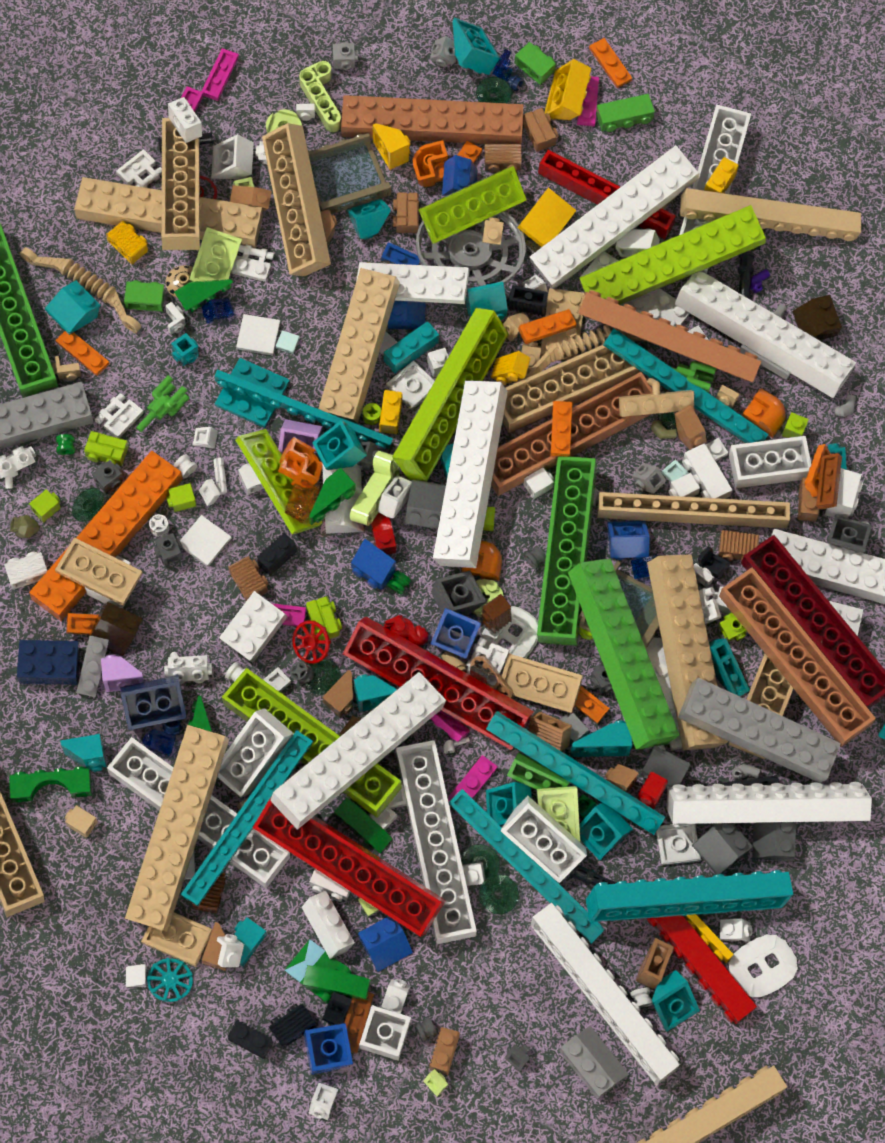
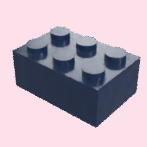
[17,640,80,685]
[120,675,187,730]

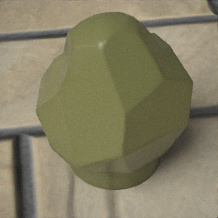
[10,515,39,538]

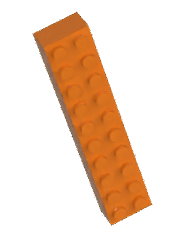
[29,450,183,622]

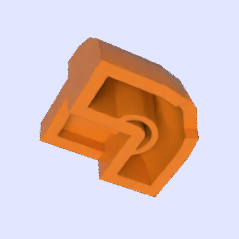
[412,140,448,187]
[742,388,786,438]
[278,437,322,488]
[462,540,502,581]

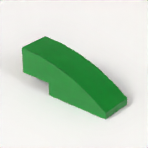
[334,797,393,854]
[303,965,371,1000]

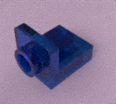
[492,49,513,82]
[202,298,234,324]
[631,555,658,579]
[143,729,176,756]

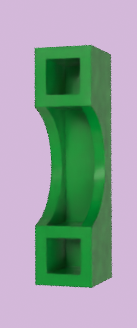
[9,766,92,803]

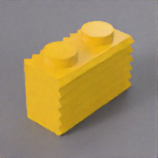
[704,157,738,194]
[106,221,148,264]
[490,351,531,385]
[379,390,403,434]

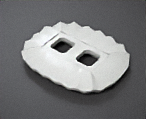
[481,606,538,668]
[729,934,798,997]

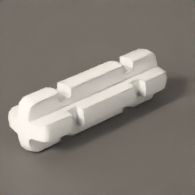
[213,458,227,494]

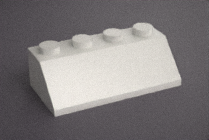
[322,463,364,534]
[501,796,587,883]

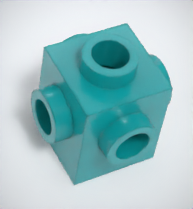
[171,333,199,366]

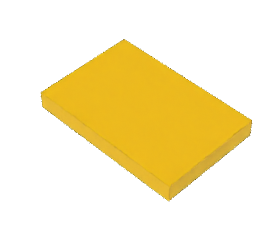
[517,187,576,247]

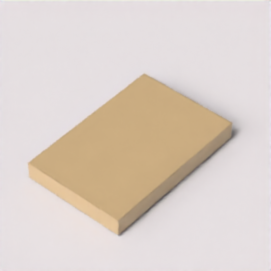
[141,912,212,967]

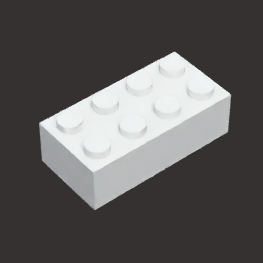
[729,436,811,489]
[217,708,294,797]

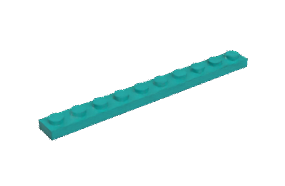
[603,329,768,443]
[214,369,393,450]
[486,711,665,835]
[181,730,313,906]
[448,789,605,944]

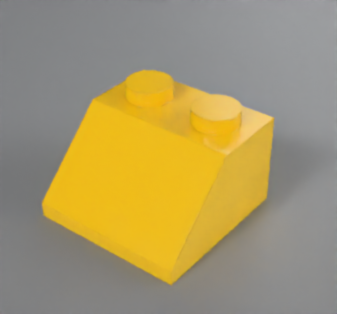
[373,123,411,170]

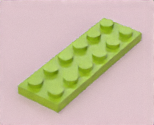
[419,166,527,244]
[236,429,323,535]

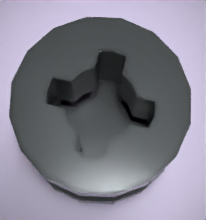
[524,546,546,570]
[290,662,314,684]
[414,1016,437,1042]

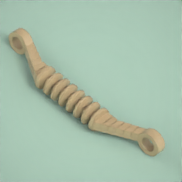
[20,247,141,334]
[518,325,645,381]

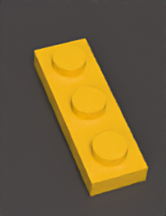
[685,914,734,964]

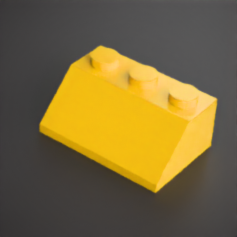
[545,59,591,120]

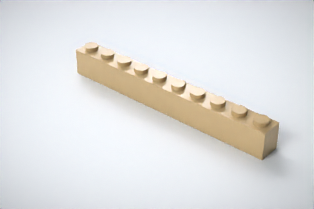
[680,188,861,241]
[597,492,790,529]

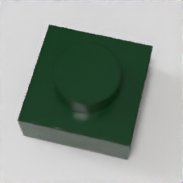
[578,794,597,820]

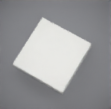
[236,314,280,356]
[386,360,435,410]
[180,515,232,567]
[656,823,701,866]

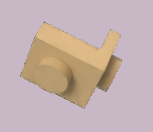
[482,218,504,245]
[503,312,531,342]
[522,342,541,367]
[52,356,81,381]
[716,385,739,409]

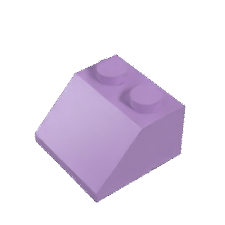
[278,419,322,456]
[101,655,144,692]

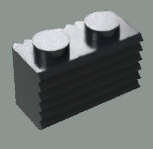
[508,285,548,317]
[257,533,297,576]
[268,1003,316,1049]
[228,1020,273,1059]

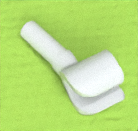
[443,737,470,754]

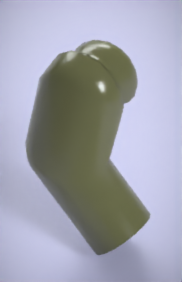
[651,420,677,439]

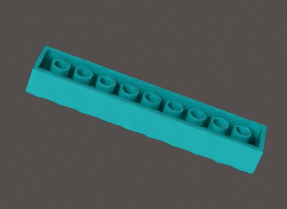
[586,870,794,922]

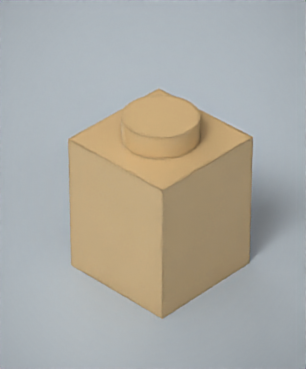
[65,805,98,838]

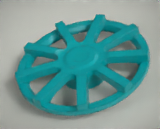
[147,958,193,1002]

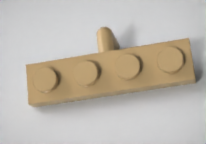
[619,378,694,417]

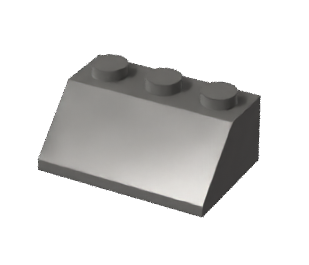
[559,1026,629,1100]

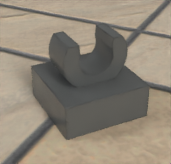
[505,1043,530,1072]

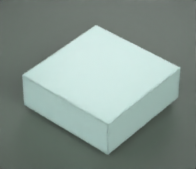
[276,330,300,354]
[661,459,689,482]

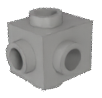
[430,36,457,67]
[333,42,358,70]
[632,463,666,494]

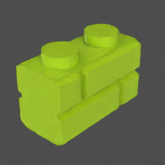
[84,431,129,467]
[306,596,342,640]

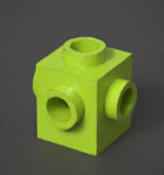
[718,613,747,642]

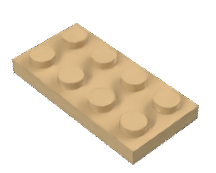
[540,288,584,360]
[55,538,143,606]
[498,654,583,713]

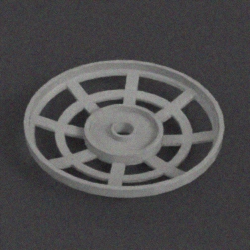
[416,211,526,289]

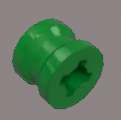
[56,434,75,455]
[387,571,411,594]

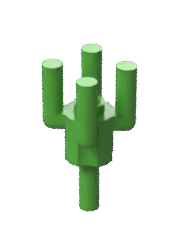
[671,361,716,393]
[136,375,190,433]

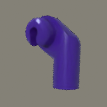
[750,269,770,293]

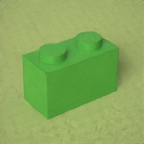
[514,42,556,85]
[124,280,165,312]

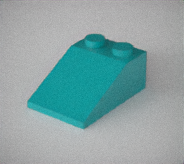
[453,17,500,75]
[570,720,632,757]

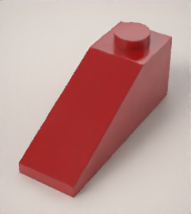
[371,512,396,555]

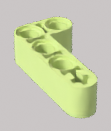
[299,61,341,132]
[350,451,400,526]

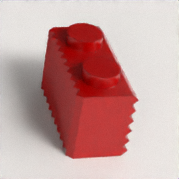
[637,772,668,809]

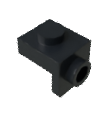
[698,546,730,579]
[322,992,352,1025]

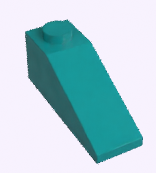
[709,639,750,696]

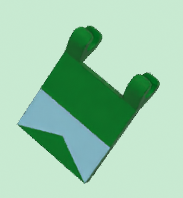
[284,939,352,1004]

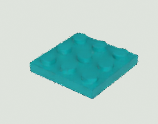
[214,358,290,428]

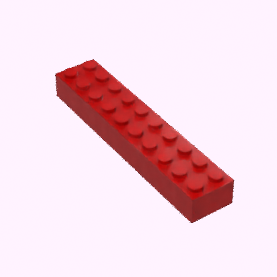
[343,616,534,750]
[253,796,446,937]

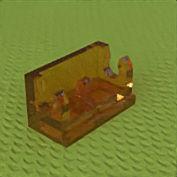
[285,479,320,523]

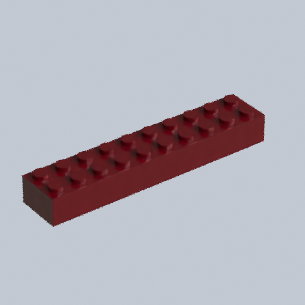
[741,535,885,709]

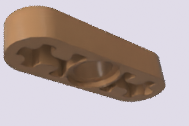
[470,655,513,699]

